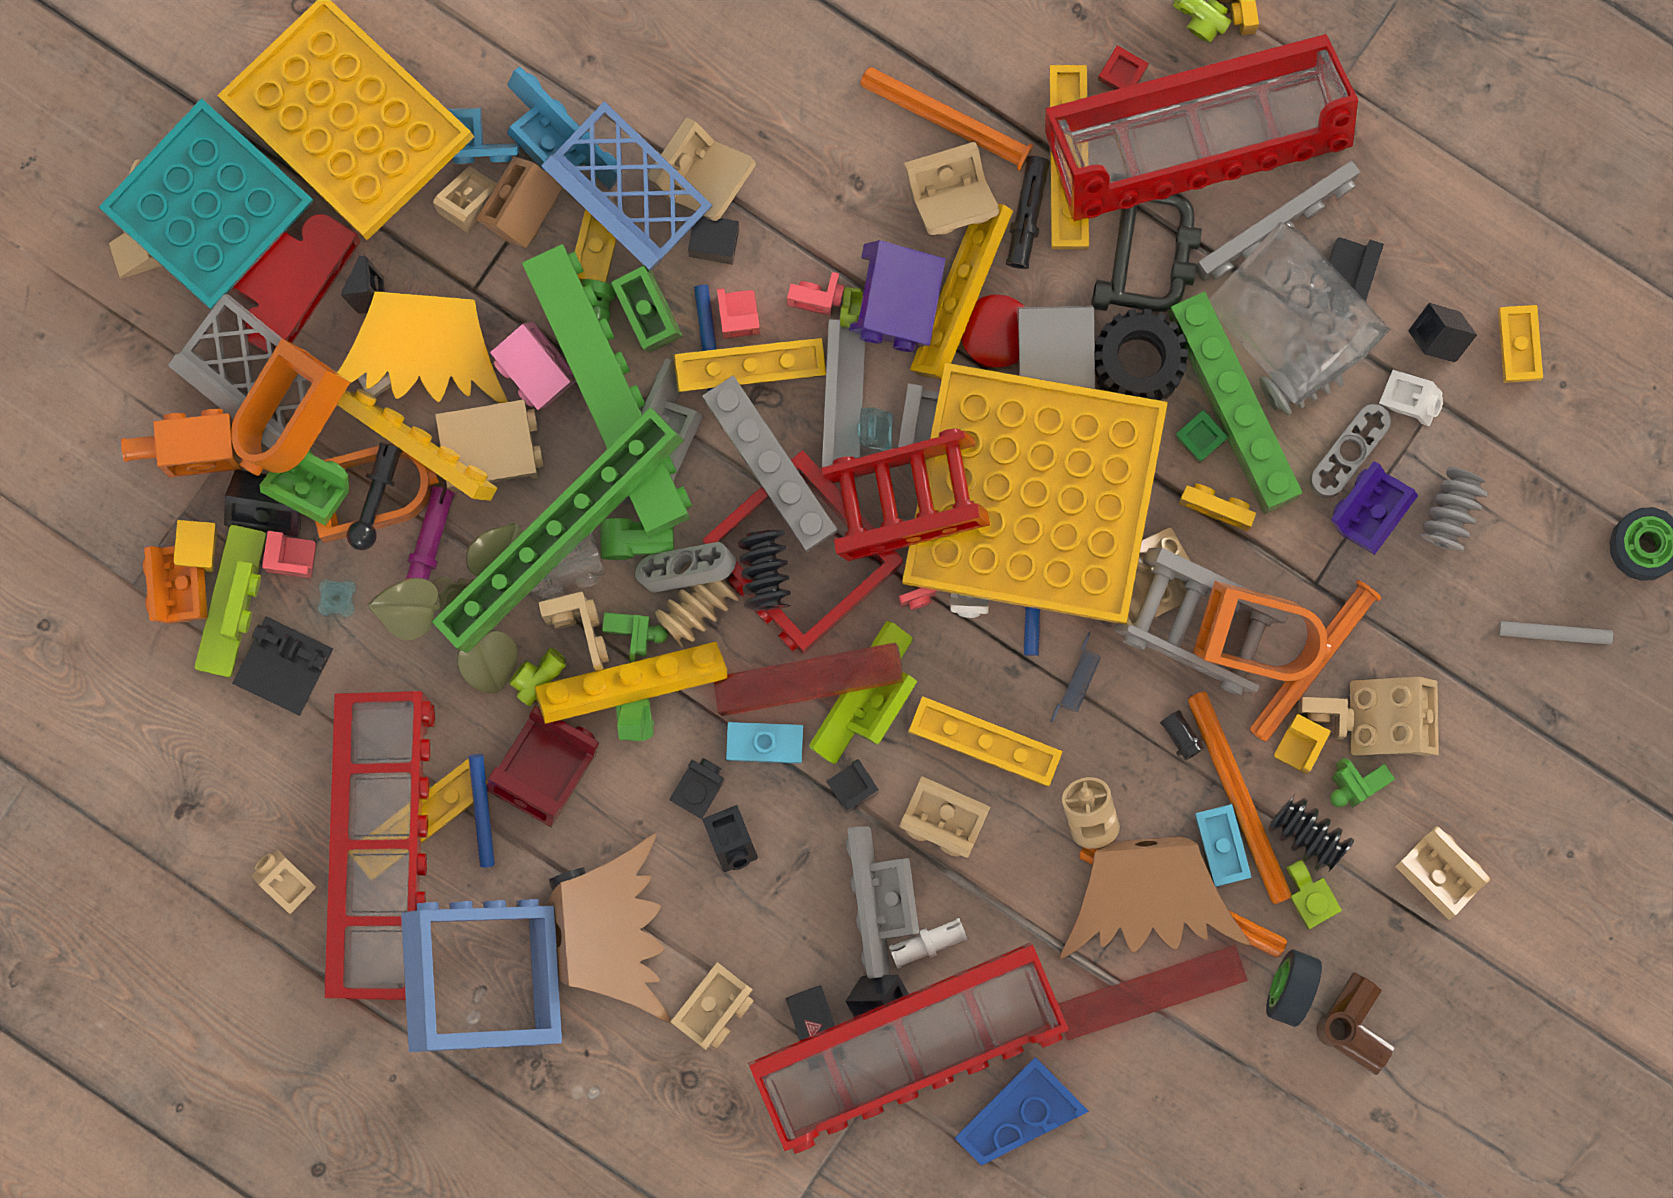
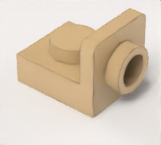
[1298,697,1354,740]
[251,849,316,914]

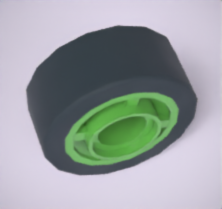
[1609,507,1673,581]
[1266,949,1322,1027]

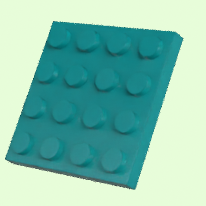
[99,98,313,310]

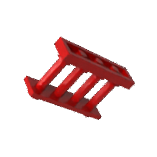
[821,428,990,561]

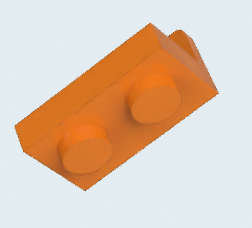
[143,546,208,624]

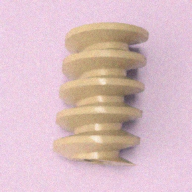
[655,579,740,649]

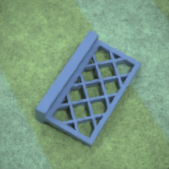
[541,101,713,271]

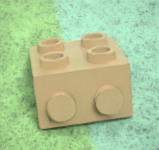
[648,118,756,221]
[904,142,999,235]

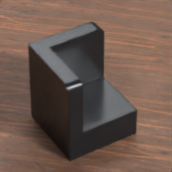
[688,216,739,265]
[1408,303,1477,362]
[826,759,879,814]
[845,974,909,1029]

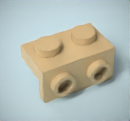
[899,776,991,858]
[1395,826,1490,920]
[671,962,754,1051]

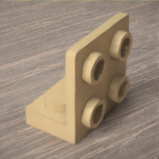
[1127,528,1190,626]
[538,591,609,671]
[1350,677,1439,756]

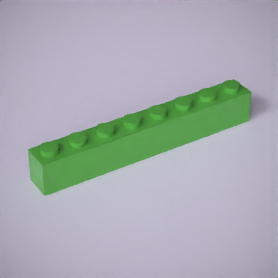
[522,244,693,538]
[432,407,684,653]

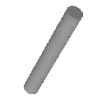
[1498,621,1613,645]

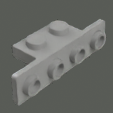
[621,358,703,506]
[846,827,920,979]

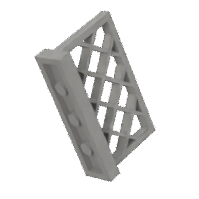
[168,294,308,448]

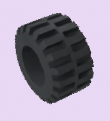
[1094,309,1188,401]

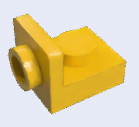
[1216,0,1259,36]

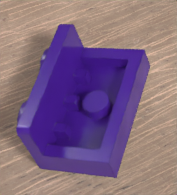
[1331,461,1418,555]

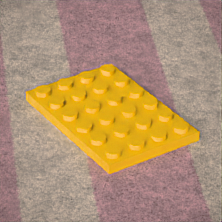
[217,0,474,240]

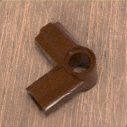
[1317,972,1395,1075]

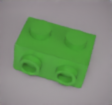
[260,450,349,526]

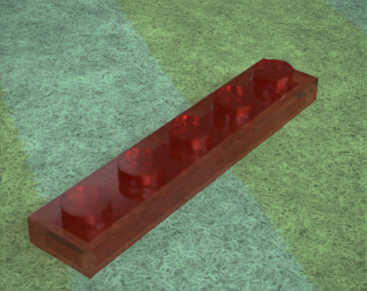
[714,642,904,716]
[1058,945,1248,1041]

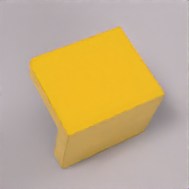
[174,520,217,572]
[1274,714,1331,774]

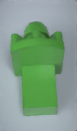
[602,612,669,663]
[616,698,654,741]
[1330,758,1395,808]

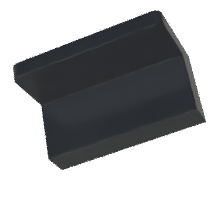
[1316,237,1384,321]
[224,470,302,537]

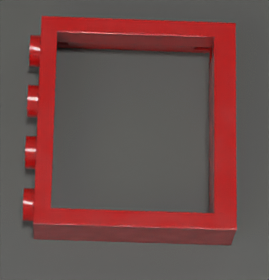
[702,450,904,655]

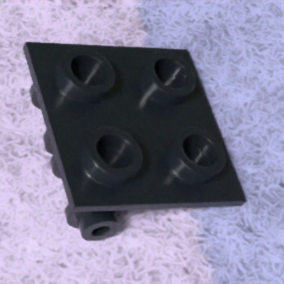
[232,616,333,716]

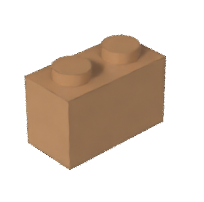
[476,156,563,248]

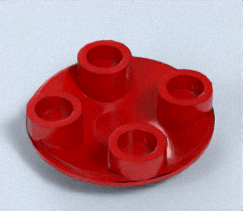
[961,294,1025,369]

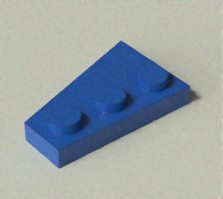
[954,1057,1089,1166]

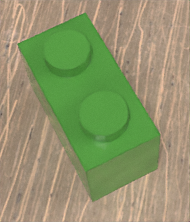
[611,266,683,353]

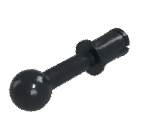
[346,442,403,551]

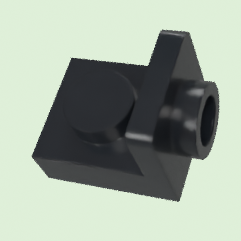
[669,758,725,820]
[702,805,758,872]

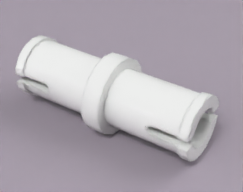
[889,918,968,968]

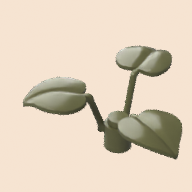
[368,522,522,693]

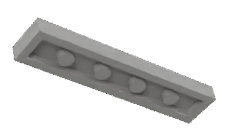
[1196,160,1360,281]
[702,375,837,552]

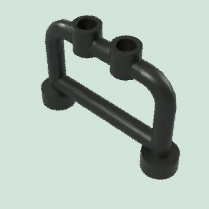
[1091,173,1202,312]

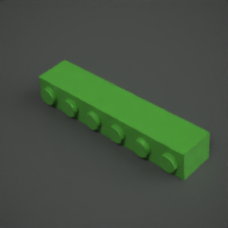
[1167,291,1303,515]

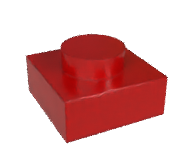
[1098,45,1149,90]

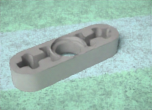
[1310,404,1391,498]
[635,542,736,593]

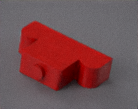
[231,214,361,354]

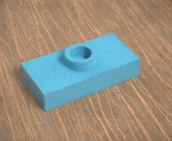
[726,722,803,764]
[1194,804,1252,887]

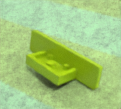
[195,525,267,678]
[809,621,917,764]

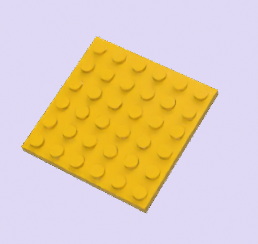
[902,363,1168,624]

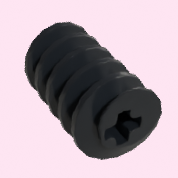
[738,530,791,611]
[1268,794,1354,872]

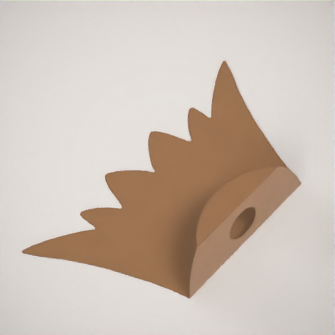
[547,833,672,1024]
[1059,836,1251,960]

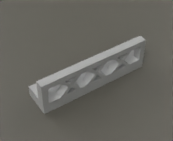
[822,319,865,467]

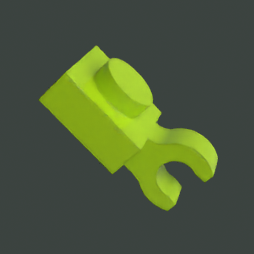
[1286,860,1342,929]

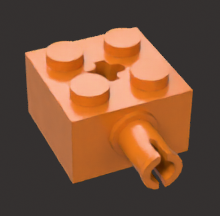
[121,409,243,478]

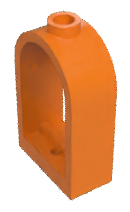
[231,338,350,476]
[315,444,439,543]
[1192,581,1331,681]

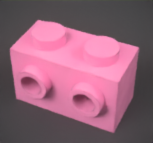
[490,321,576,410]

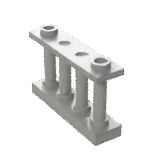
[1114,548,1290,696]

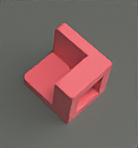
[717,288,760,339]
[262,531,317,579]

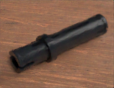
[1006,156,1050,269]

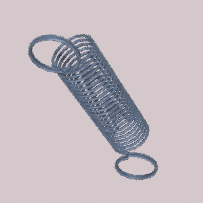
[1051,632,1101,722]

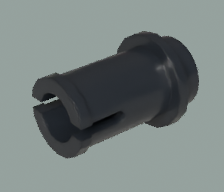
[1160,710,1204,760]

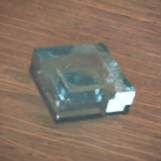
[857,407,893,451]

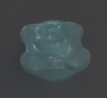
[317,579,356,617]

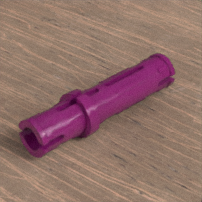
[405,487,455,580]

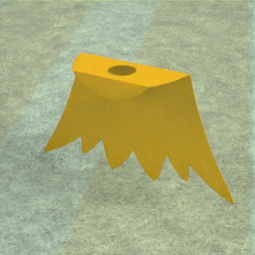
[337,291,508,404]

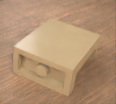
[435,400,544,492]

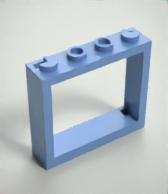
[401,899,562,1052]

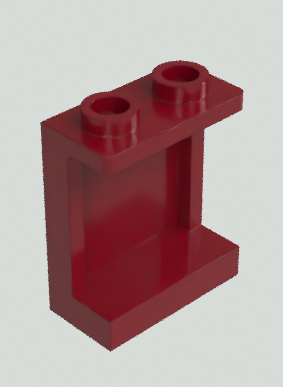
[487,706,599,828]

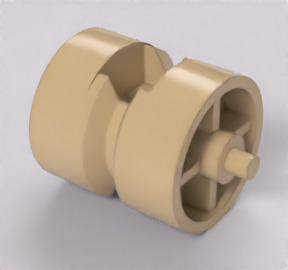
[1062,777,1120,849]

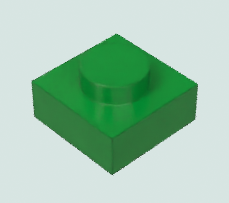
[1174,410,1228,464]

